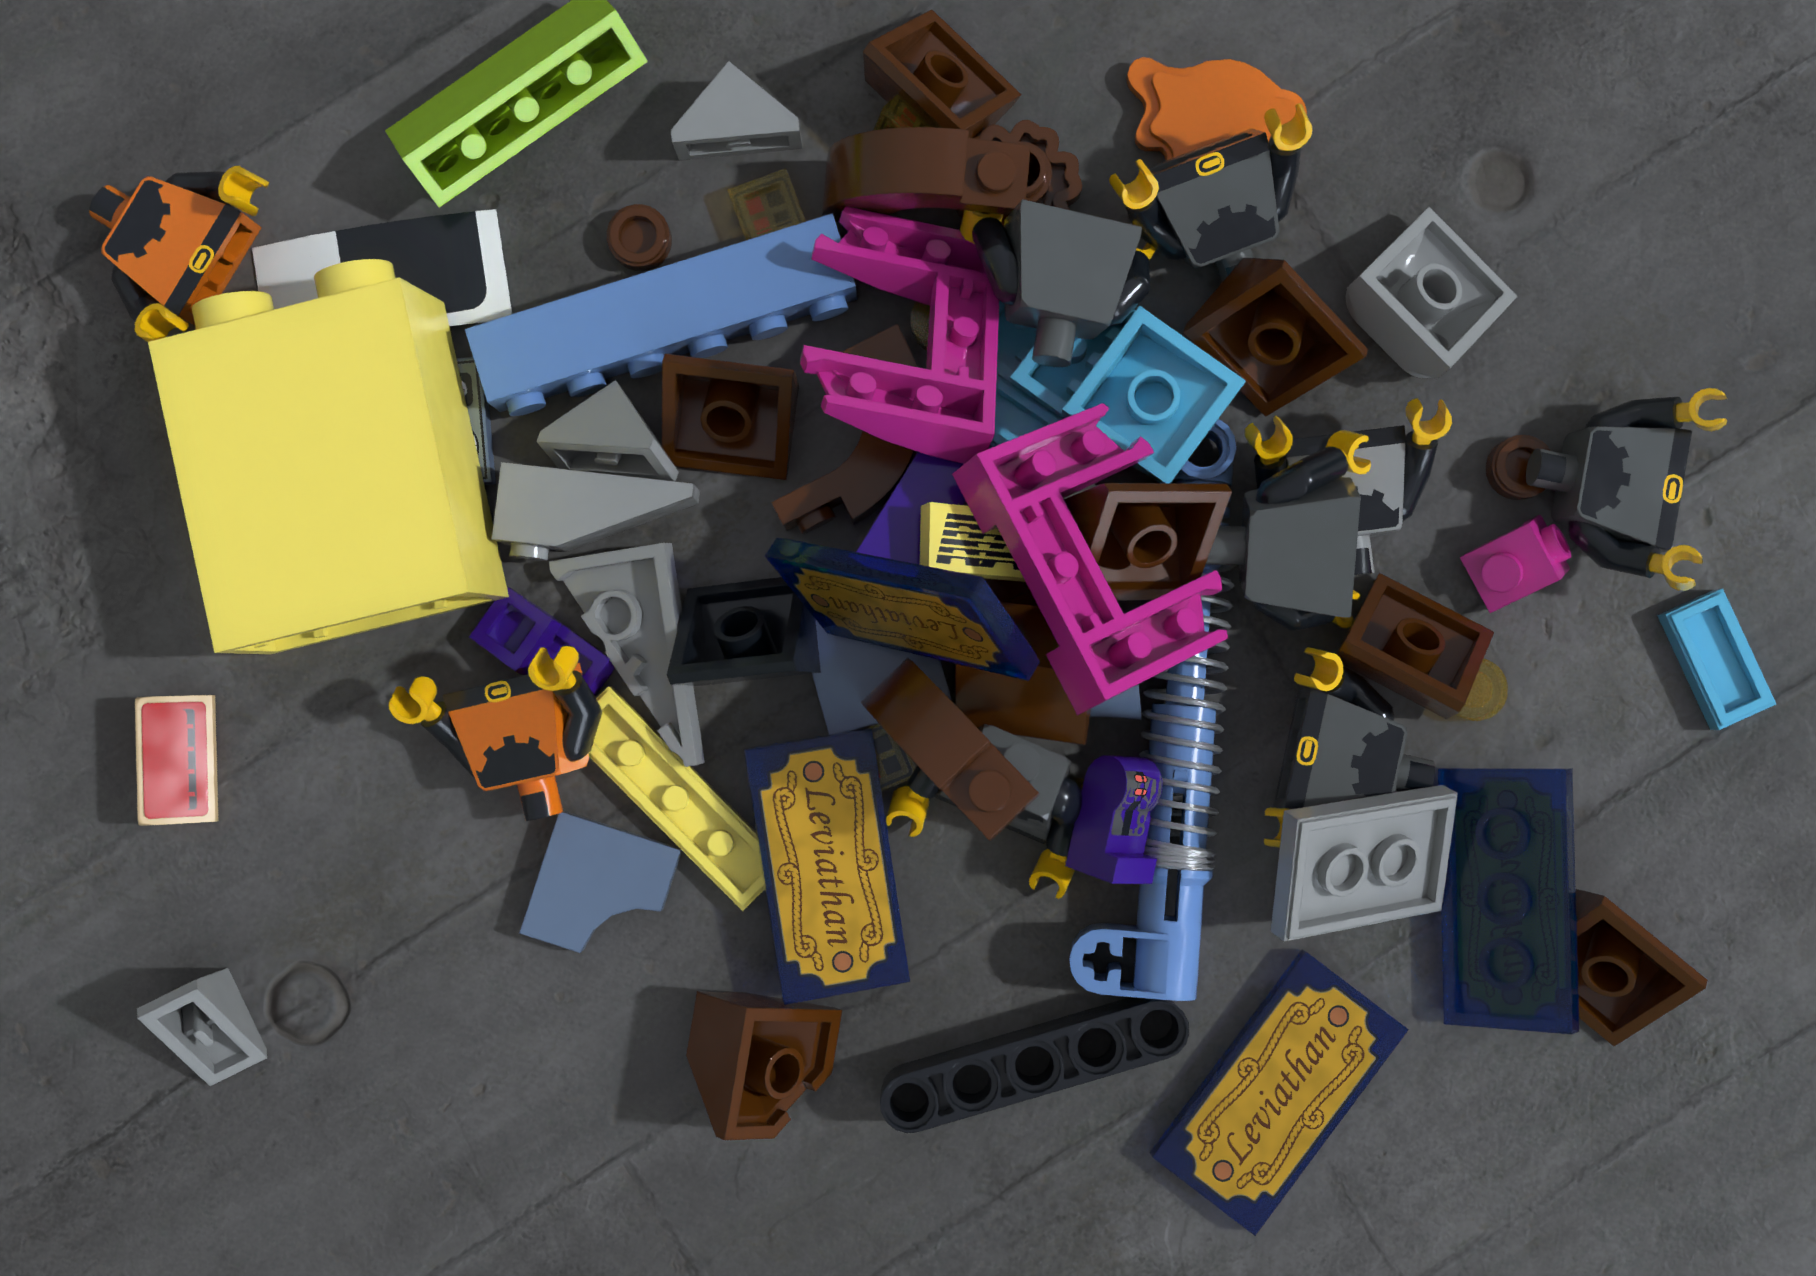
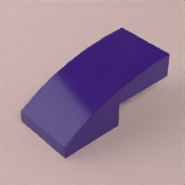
[469,586,615,696]

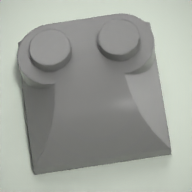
[1346,207,1518,379]

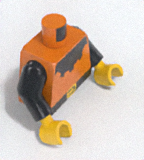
[89,166,269,342]
[389,646,602,821]

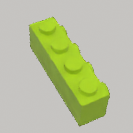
[385,0,648,208]

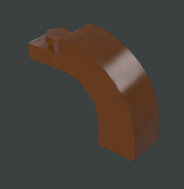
[822,127,1031,222]
[771,324,917,534]
[861,658,1040,841]

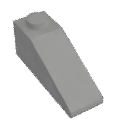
[492,462,700,561]

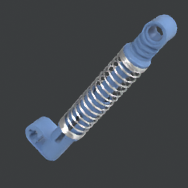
[1069,419,1236,1001]

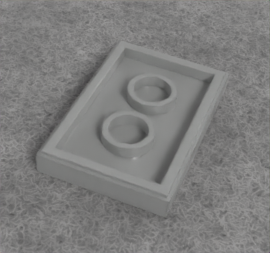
[1271,785,1458,942]

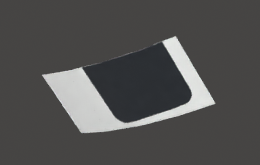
[252,209,512,327]

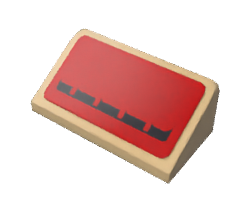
[135,695,219,826]

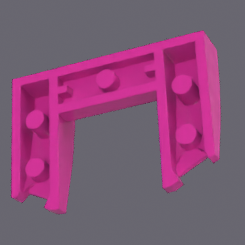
[800,207,999,464]
[952,403,1228,715]

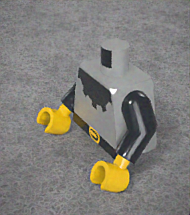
[1244,398,1452,577]

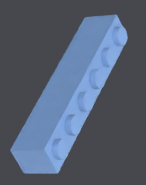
[465,213,857,416]

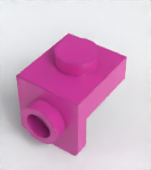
[1460,514,1571,613]

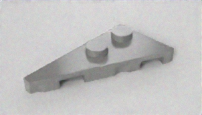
[549,543,705,767]

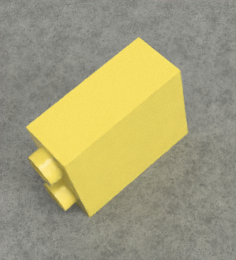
[148,259,509,654]

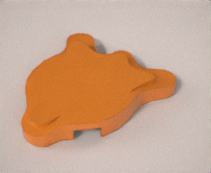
[1126,57,1307,161]

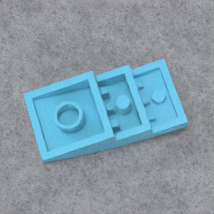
[997,300,1246,483]

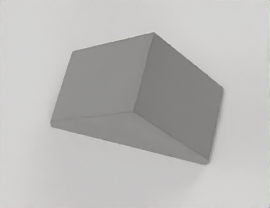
[671,61,803,160]
[536,380,679,482]
[137,968,267,1086]

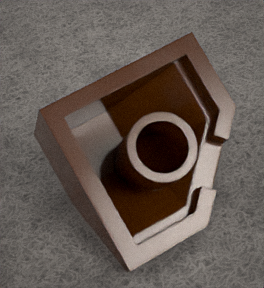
[686,991,842,1140]

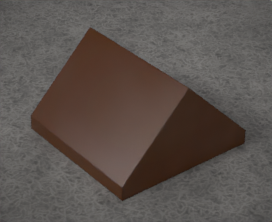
[863,10,1022,138]
[1183,257,1368,417]
[662,354,799,480]
[1064,483,1232,600]
[1335,573,1494,719]
[956,598,1091,745]
[1560,888,1708,1046]

